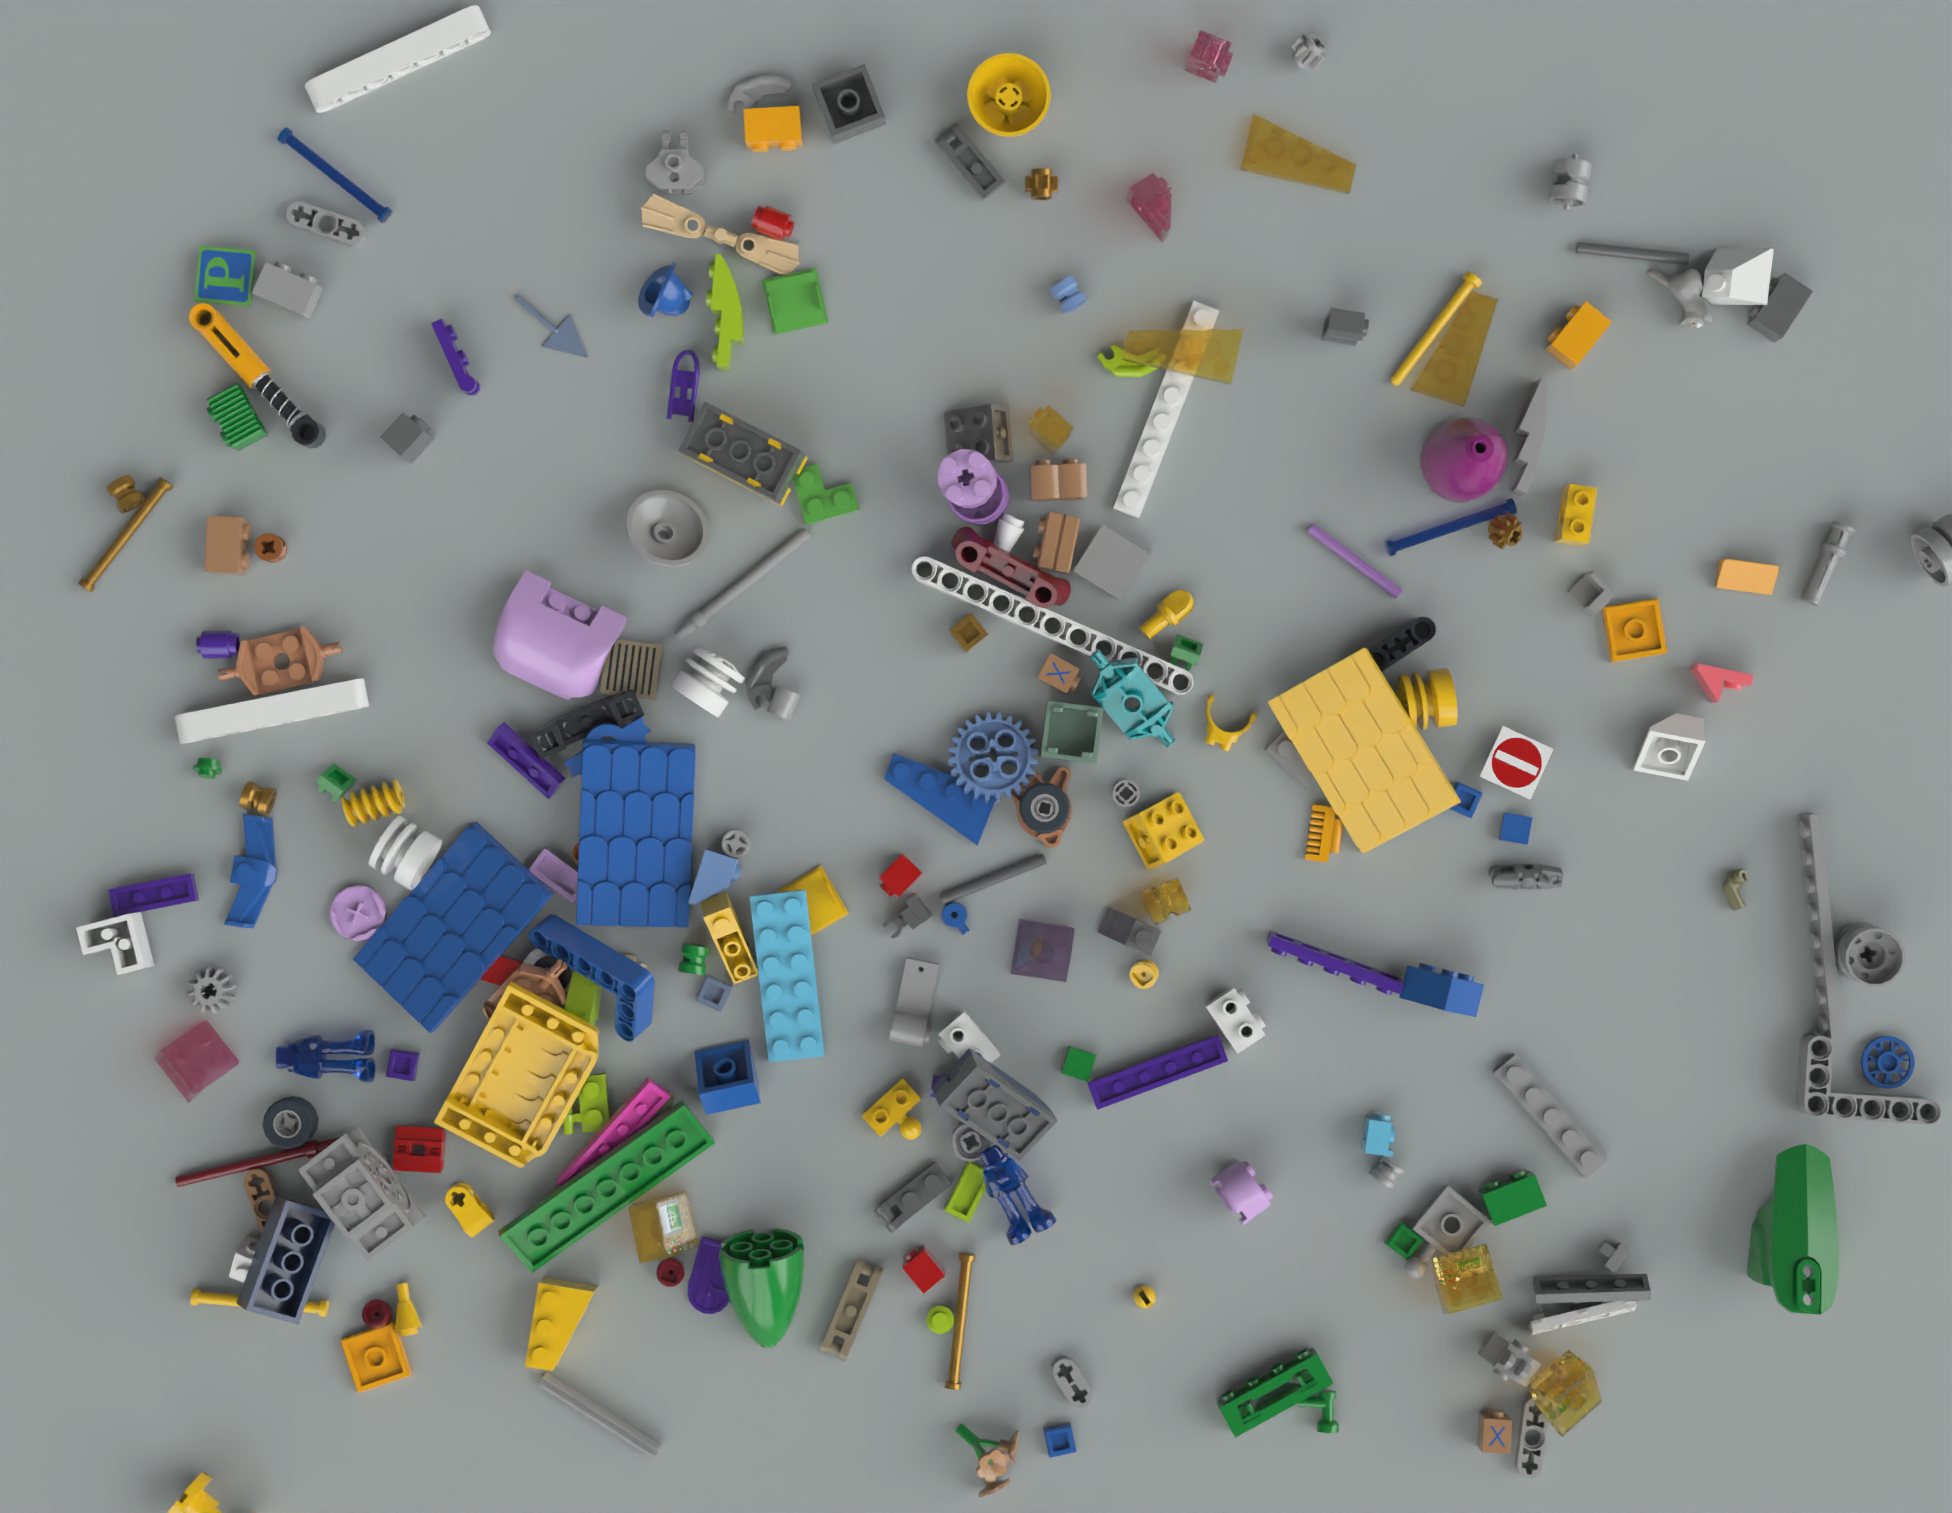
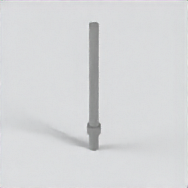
[674,528,811,641]

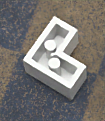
[76,912,155,975]

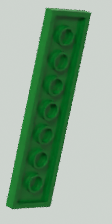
[498,1100,715,1273]

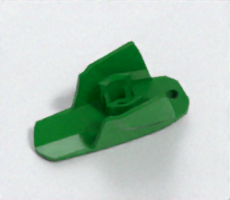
[1747,1144,1839,1315]

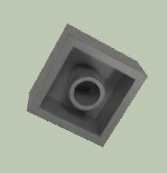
[812,64,886,144]

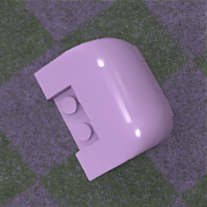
[492,570,627,700]

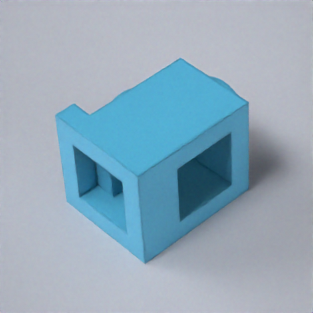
[1361,1113,1395,1157]

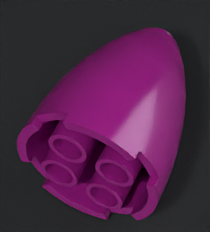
[1420,417,1508,503]

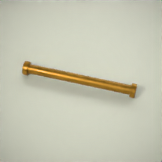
[78,477,174,592]
[944,1252,976,1390]

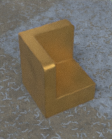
[949,613,989,654]

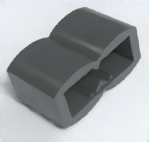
[1322,308,1369,346]

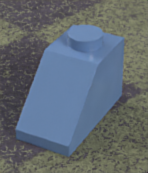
[688,849,742,905]

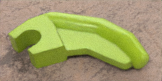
[1097,345,1167,377]

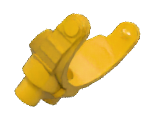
[1204,694,1257,752]

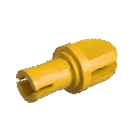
[1139,590,1194,640]

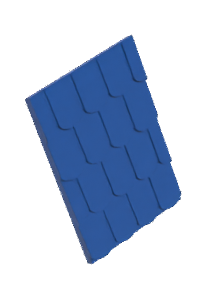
[576,739,696,928]
[353,822,554,1033]

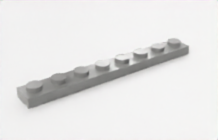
[1799,814,1843,1039]

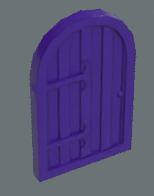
[687,1236,729,1314]

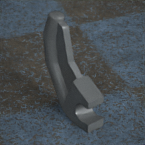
[746,647,789,710]

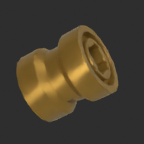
[106,475,146,513]
[239,781,277,816]

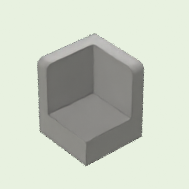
[1568,571,1616,616]

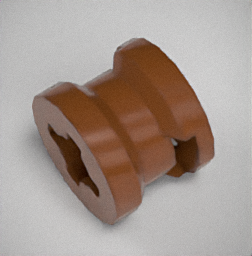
[254,533,287,563]

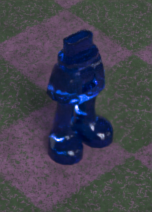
[276,1030,376,1083]
[979,1145,1056,1245]

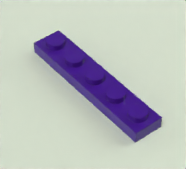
[1267,930,1404,995]
[1087,1034,1228,1110]

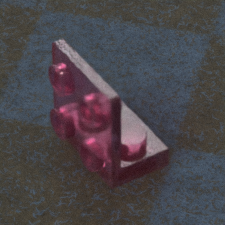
[155,1020,239,1103]

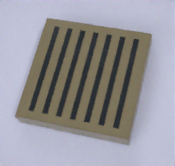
[600,639,663,700]

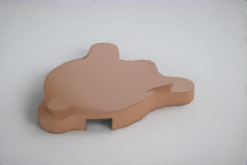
[1011,766,1072,848]

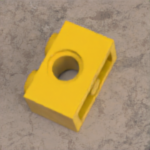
[1554,484,1597,546]

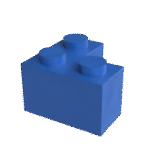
[1399,963,1484,1017]

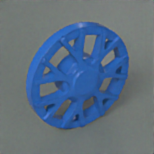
[1861,1036,1915,1089]

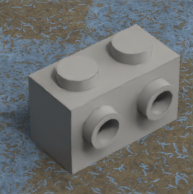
[252,261,323,320]

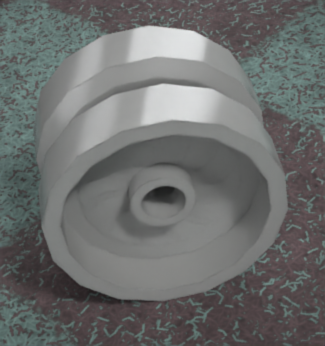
[1910,514,1952,587]

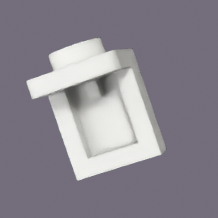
[229,1236,259,1283]

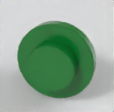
[193,758,222,779]

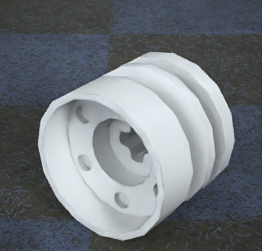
[670,646,745,718]
[369,816,442,890]

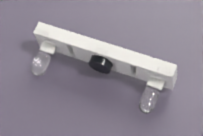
[1528,1295,1637,1335]

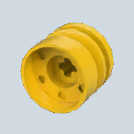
[1396,668,1457,730]

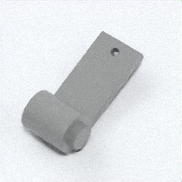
[889,957,939,1047]

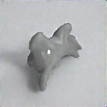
[1647,269,1713,328]

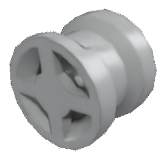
[722,830,751,858]
[1369,1155,1405,1190]

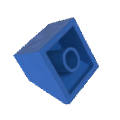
[694,1040,761,1115]

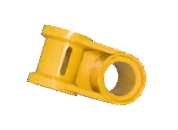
[445,1182,495,1238]

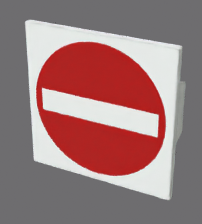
[1479,726,1554,800]

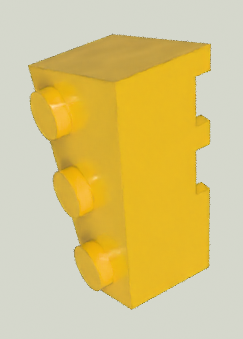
[525,1277,598,1371]

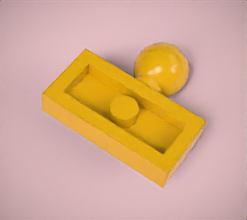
[862,1078,922,1140]

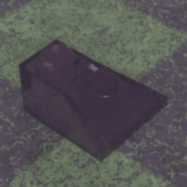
[1011,919,1075,982]

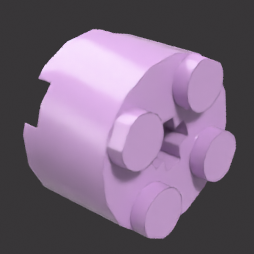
[938,449,997,508]
[1210,1160,1273,1226]

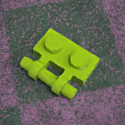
[562,1073,611,1135]

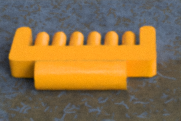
[1304,805,1343,862]

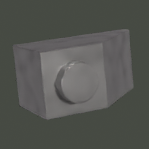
[1098,907,1162,956]

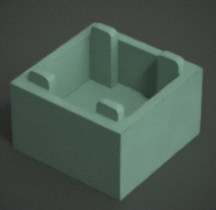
[1040,701,1104,764]

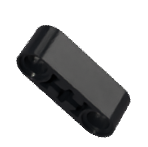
[1368,617,1436,672]

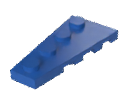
[884,753,995,846]

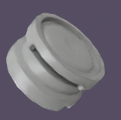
[951,1122,990,1162]

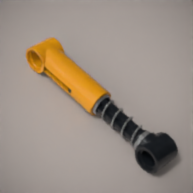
[189,303,326,449]

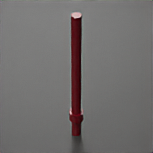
[175,1137,339,1187]

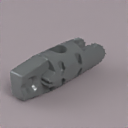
[1488,864,1563,889]

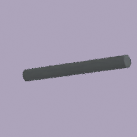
[1576,242,1689,265]
[940,854,1047,905]

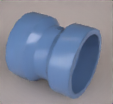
[1050,276,1087,314]

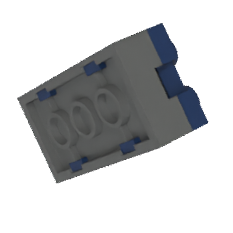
[932,1048,1057,1161]

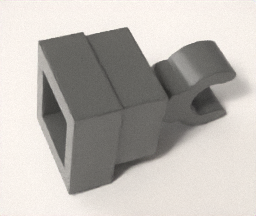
[883,893,932,938]

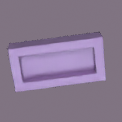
[529,848,577,903]

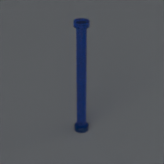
[277,127,393,223]
[1385,498,1517,557]

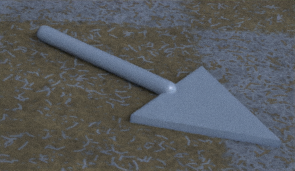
[515,295,588,358]

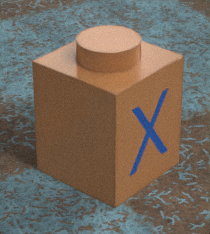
[1037,653,1082,695]
[1477,1409,1512,1454]

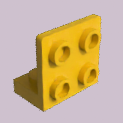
[1122,792,1204,871]

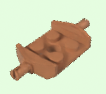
[218,626,343,696]

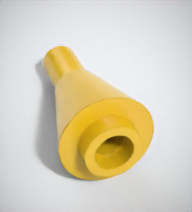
[395,1283,423,1337]

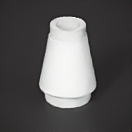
[993,513,1025,552]

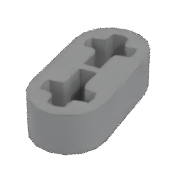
[1052,1356,1092,1408]

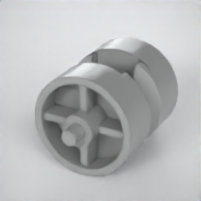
[1549,154,1592,211]

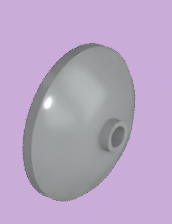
[625,490,708,568]

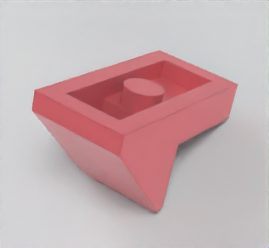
[1690,663,1753,703]

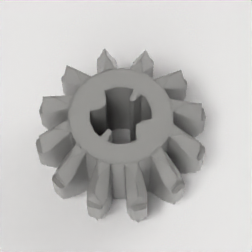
[187,966,237,1014]

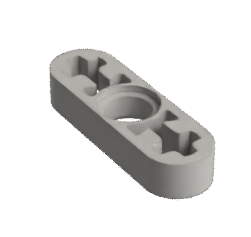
[286,201,367,247]
[1515,1395,1549,1479]

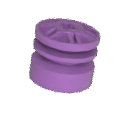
[948,472,1010,525]

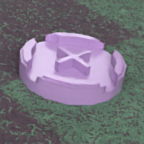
[329,885,387,941]

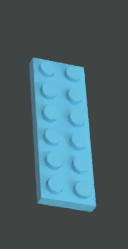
[750,889,825,1062]

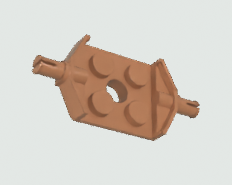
[482,959,567,1022]

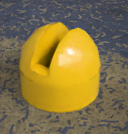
[1133,1285,1156,1308]

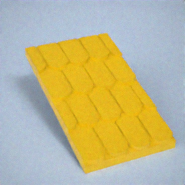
[1268,648,1461,853]

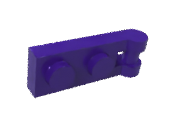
[431,319,480,396]

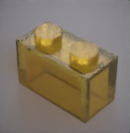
[1029,405,1074,455]

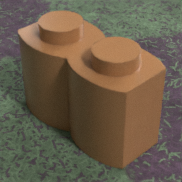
[1029,459,1087,501]

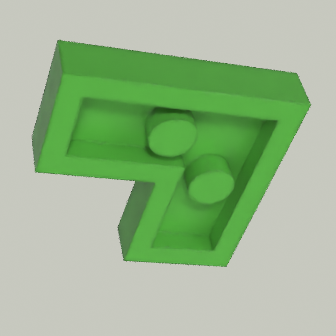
[792,464,860,526]

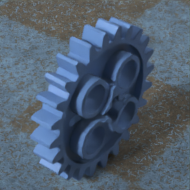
[948,712,1038,803]

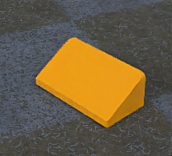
[1715,559,1779,595]

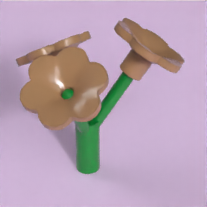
[955,1423,1019,1497]

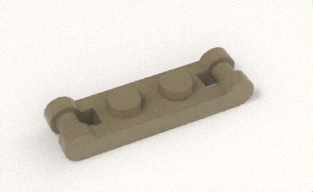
[819,1258,884,1362]

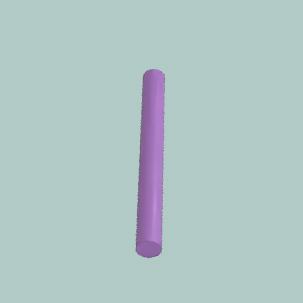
[1307,523,1402,599]

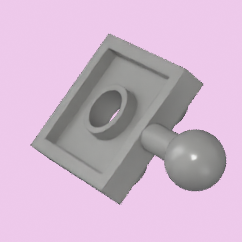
[1404,1184,1491,1279]

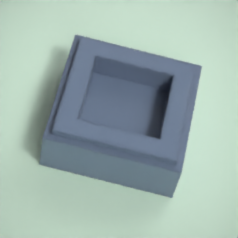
[695,975,733,1012]

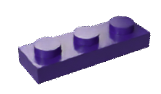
[487,722,566,799]
[108,873,199,917]

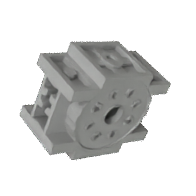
[298,1127,426,1261]

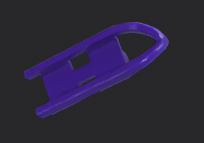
[666,350,700,422]

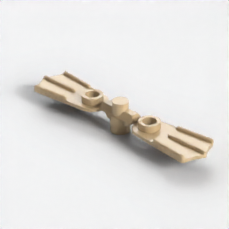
[641,193,800,276]

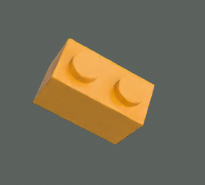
[743,106,803,152]
[1546,301,1612,370]

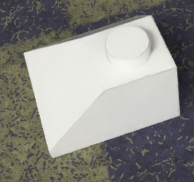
[1702,248,1774,305]
[1633,713,1706,781]

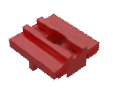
[393,1125,446,1173]

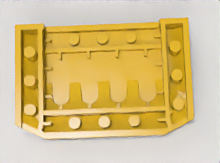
[434,981,599,1168]

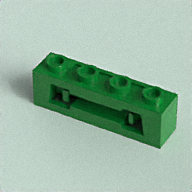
[1216,1348,1334,1438]

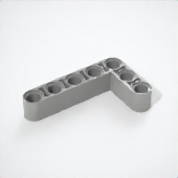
[1796,1033,1942,1125]

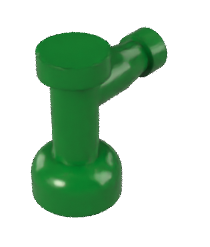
[1299,1390,1339,1433]

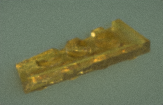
[1241,114,1356,194]
[1410,291,1498,407]
[1121,329,1244,385]

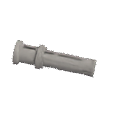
[1801,521,1856,606]

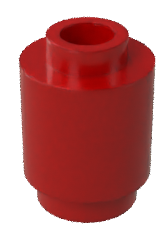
[751,205,795,241]

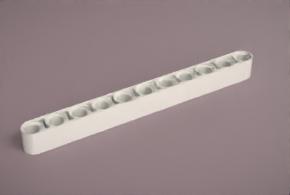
[912,556,1194,696]

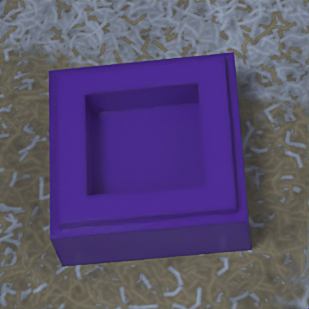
[386,1048,420,1081]

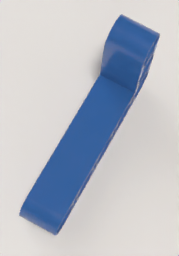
[529,914,655,1042]

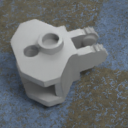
[646,130,705,195]
[1478,1330,1541,1387]

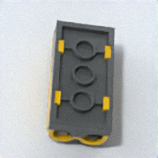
[678,402,808,507]

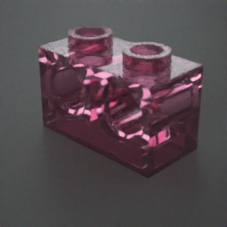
[1185,30,1233,83]

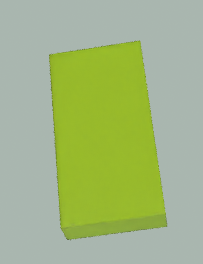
[944,1161,994,1223]

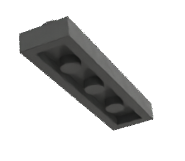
[1533,1274,1651,1304]

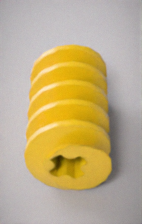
[341,779,405,827]

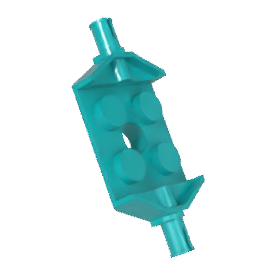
[1090,649,1175,747]

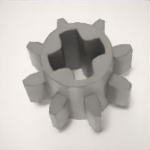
[1291,34,1326,70]

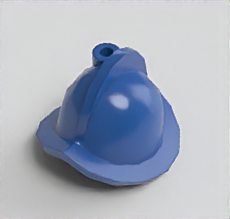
[638,261,693,317]

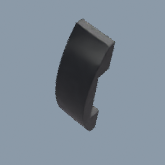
[529,689,644,759]

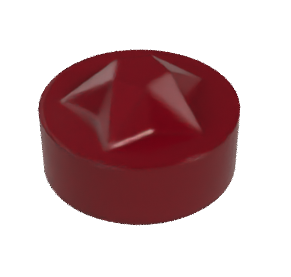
[656,1257,685,1287]
[362,1299,392,1329]

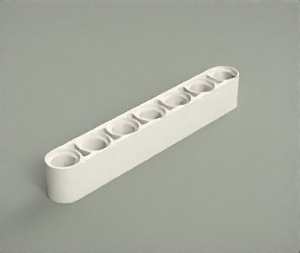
[305,5,491,113]
[175,679,369,744]

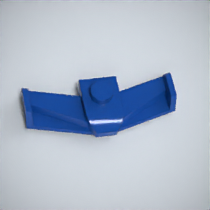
[224,814,278,928]

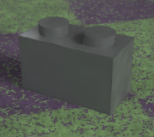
[1747,273,1813,342]
[380,413,434,463]

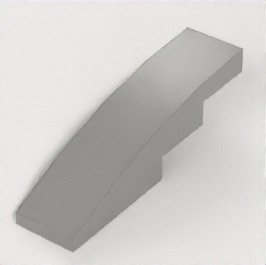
[1511,377,1548,496]

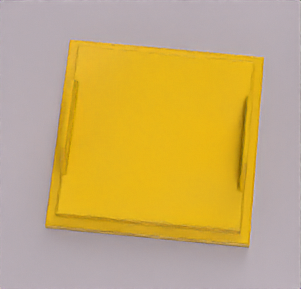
[776,866,849,935]

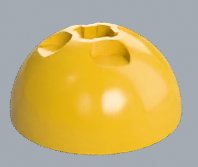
[967,53,1051,137]

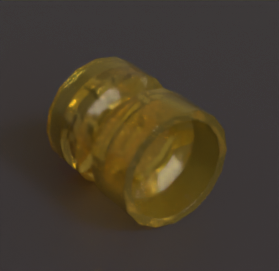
[1141,877,1191,925]

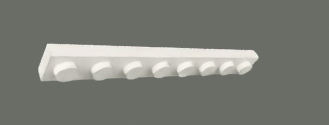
[1113,301,1219,519]

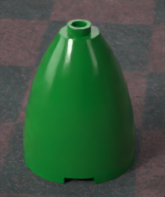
[719,1228,804,1348]

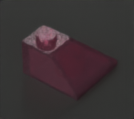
[1126,173,1172,243]

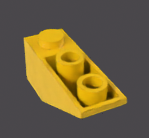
[701,892,759,985]

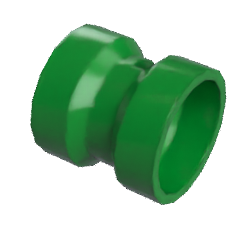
[678,943,710,975]

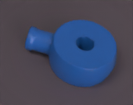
[941,902,970,935]

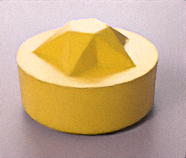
[1129,959,1159,989]

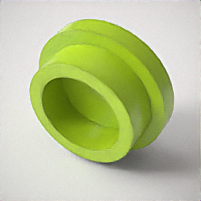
[926,1305,954,1334]

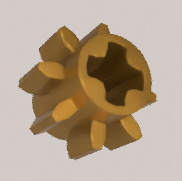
[1025,168,1058,200]
[1488,512,1523,549]

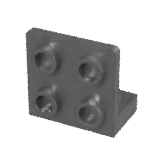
[944,404,1013,463]

